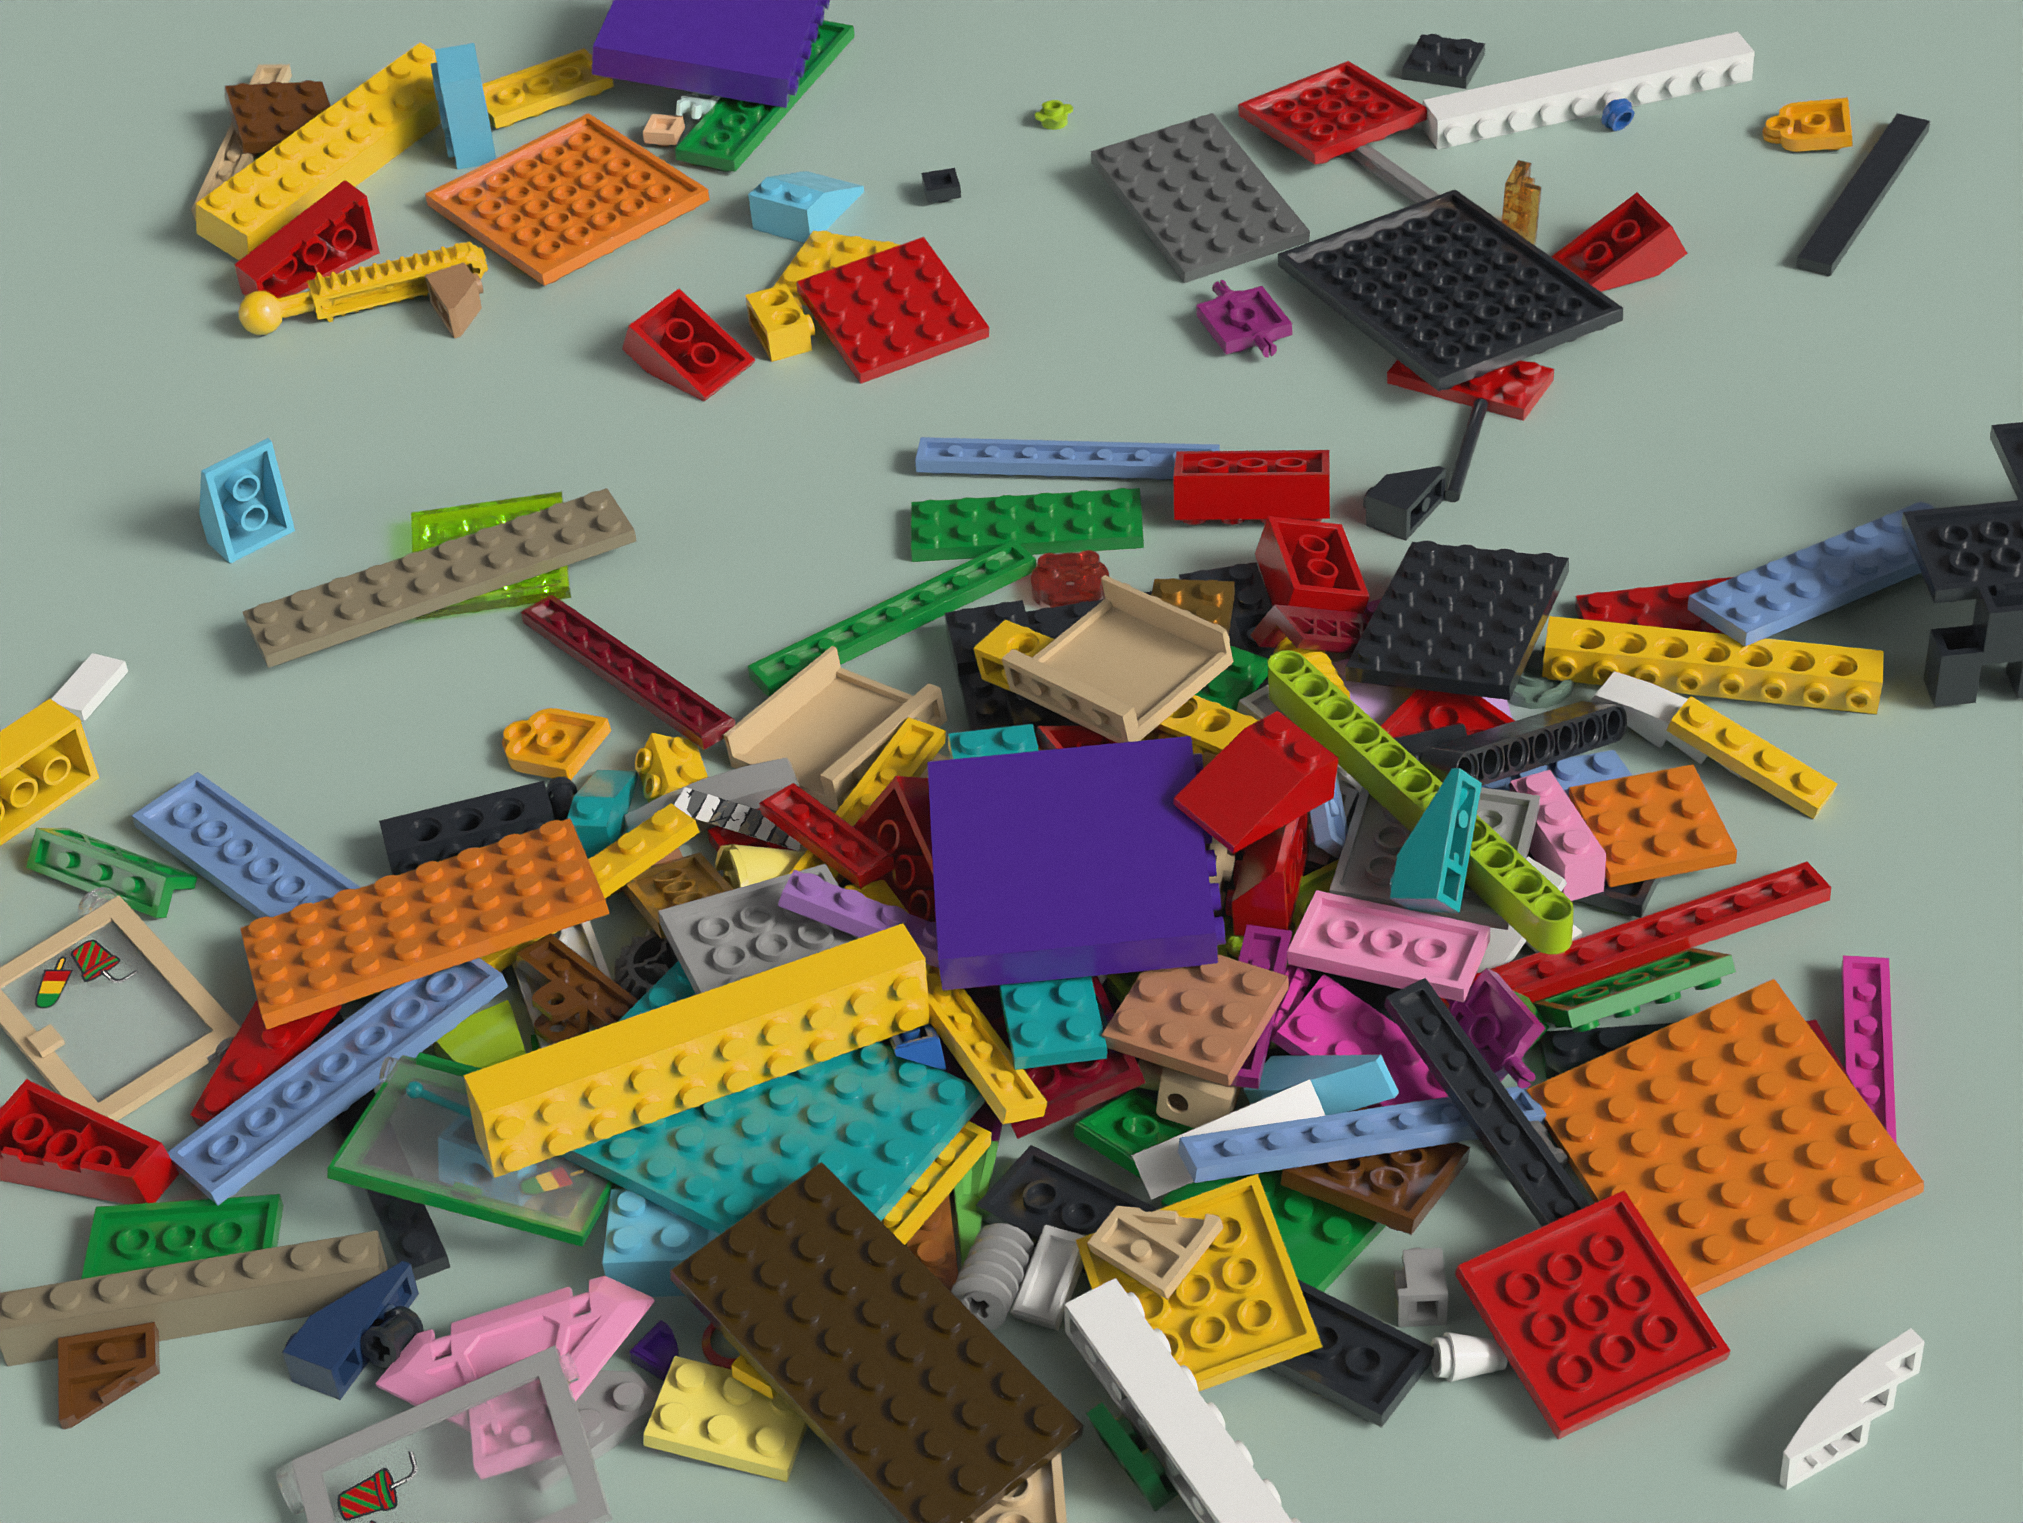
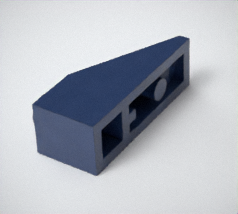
[282,1261,419,1400]

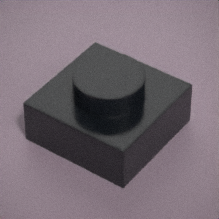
[921,168,962,203]

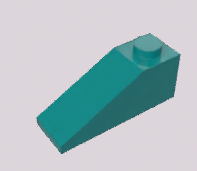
[1390,768,1482,913]
[567,770,638,859]

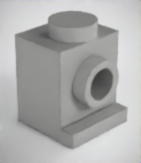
[1394,1248,1448,1327]

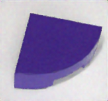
[629,1320,680,1381]

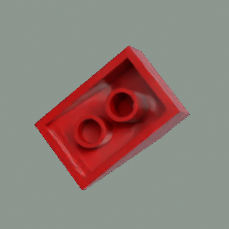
[1551,192,1688,292]
[622,288,755,402]
[1173,711,1339,854]

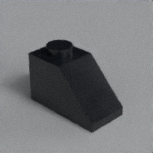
[1363,466,1446,540]

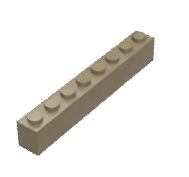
[0,1230,388,1367]

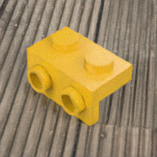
[635,733,708,803]

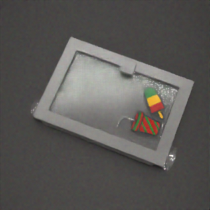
[276,1345,613,1523]

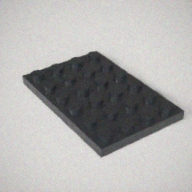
[1345,541,1569,700]

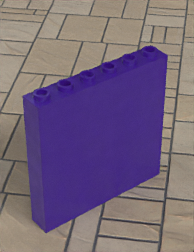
[592,0,830,108]
[928,736,1226,990]

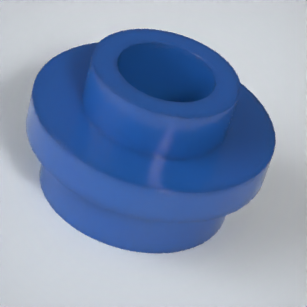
[1601,98,1634,131]

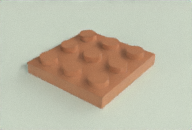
[1102,955,1289,1087]

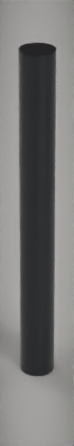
[1445,398,1488,502]

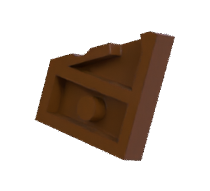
[58,1322,160,1430]

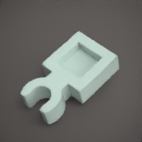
[676,91,721,119]

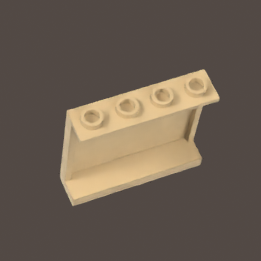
[1002,575,1233,743]
[723,646,947,811]

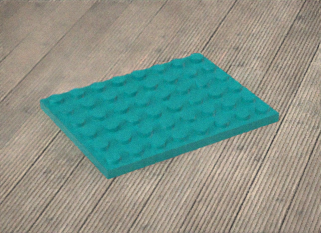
[559,961,985,1234]

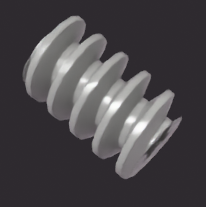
[951,1224,1034,1330]

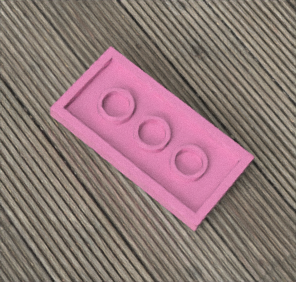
[1287,890,1490,1002]

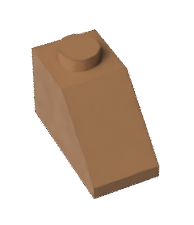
[425,262,484,339]

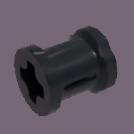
[360,1306,424,1368]

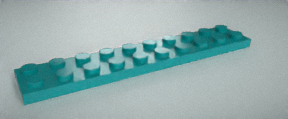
[948,724,1107,1070]

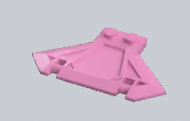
[375,1275,655,1481]

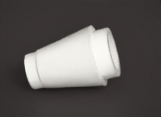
[1431,1332,1507,1382]

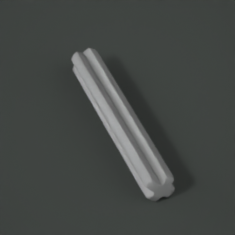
[1351,144,1439,203]

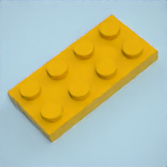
[482,48,614,129]

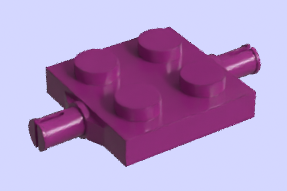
[1196,280,1293,358]
[1445,968,1545,1088]

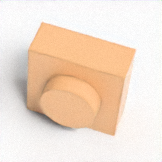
[643,114,685,146]

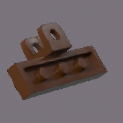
[516,934,639,1045]

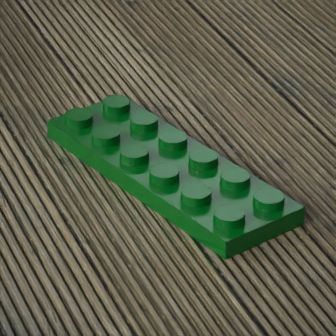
[911,488,1144,562]

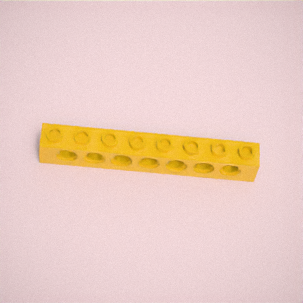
[1542,616,1884,714]
[973,620,1259,755]

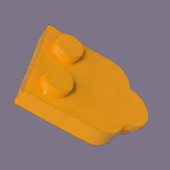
[1763,97,1853,152]
[502,708,611,780]

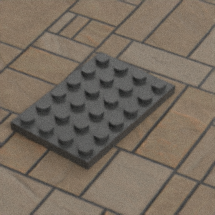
[1091,113,1310,283]

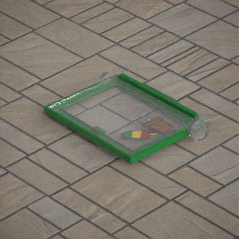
[327,1052,617,1247]

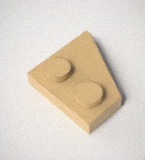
[1087,1206,1224,1299]

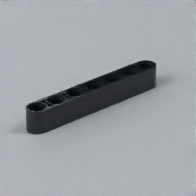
[1420,701,1627,785]

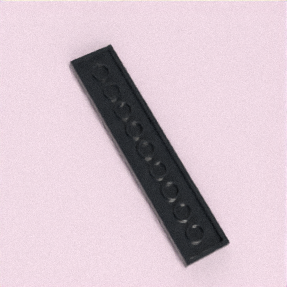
[976,1145,1434,1428]

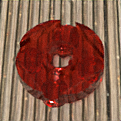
[1031,550,1109,608]

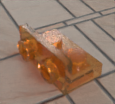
[1502,160,1542,245]

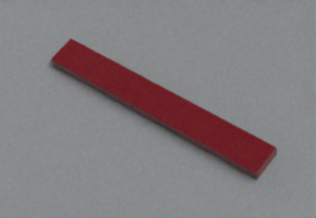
[521,594,736,750]

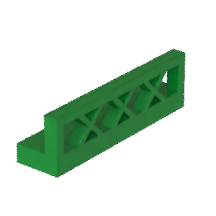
[26,828,198,918]

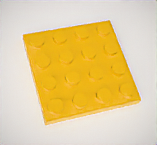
[1076,1174,1322,1392]

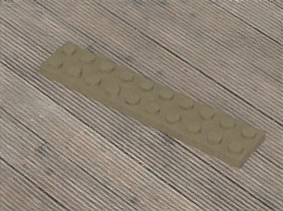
[242,488,637,668]

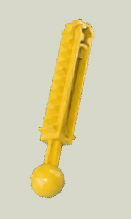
[238,242,488,335]

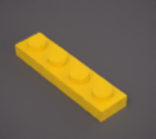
[1666,696,1837,819]

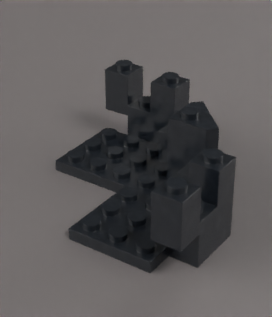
[1901,422,2023,707]

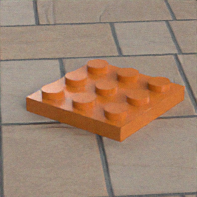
[1569,764,1737,887]

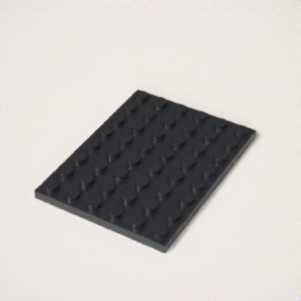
[1278,189,1623,392]

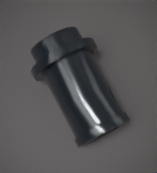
[546,777,578,821]

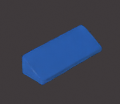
[887,1023,946,1069]

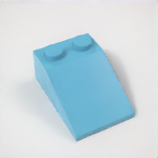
[748,171,864,243]
[199,438,295,564]

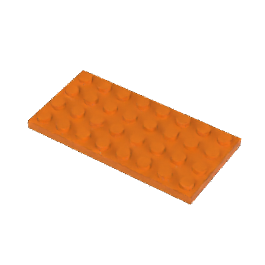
[240,818,610,1029]

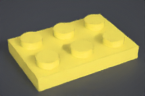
[643,1356,807,1482]

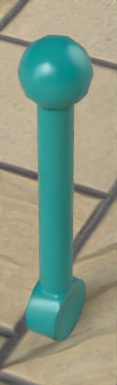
[406,1081,472,1119]

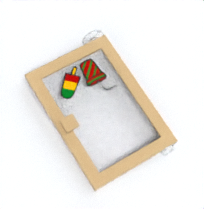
[0,887,240,1121]

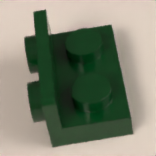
[1085,1402,1179,1512]

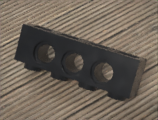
[379,781,555,876]

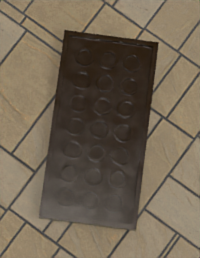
[670,1162,1084,1523]

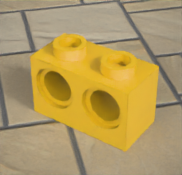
[745,284,815,362]

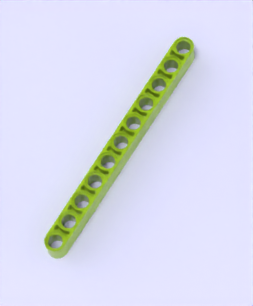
[1268,650,1574,955]

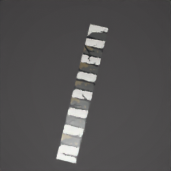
[674,787,807,852]

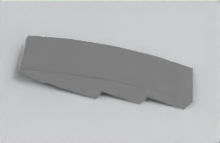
[624,757,800,834]

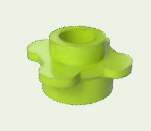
[1035,100,1073,130]

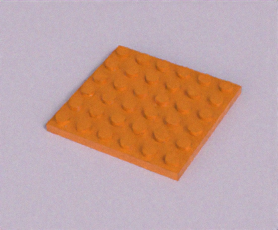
[425,113,710,286]
[1526,979,1924,1297]

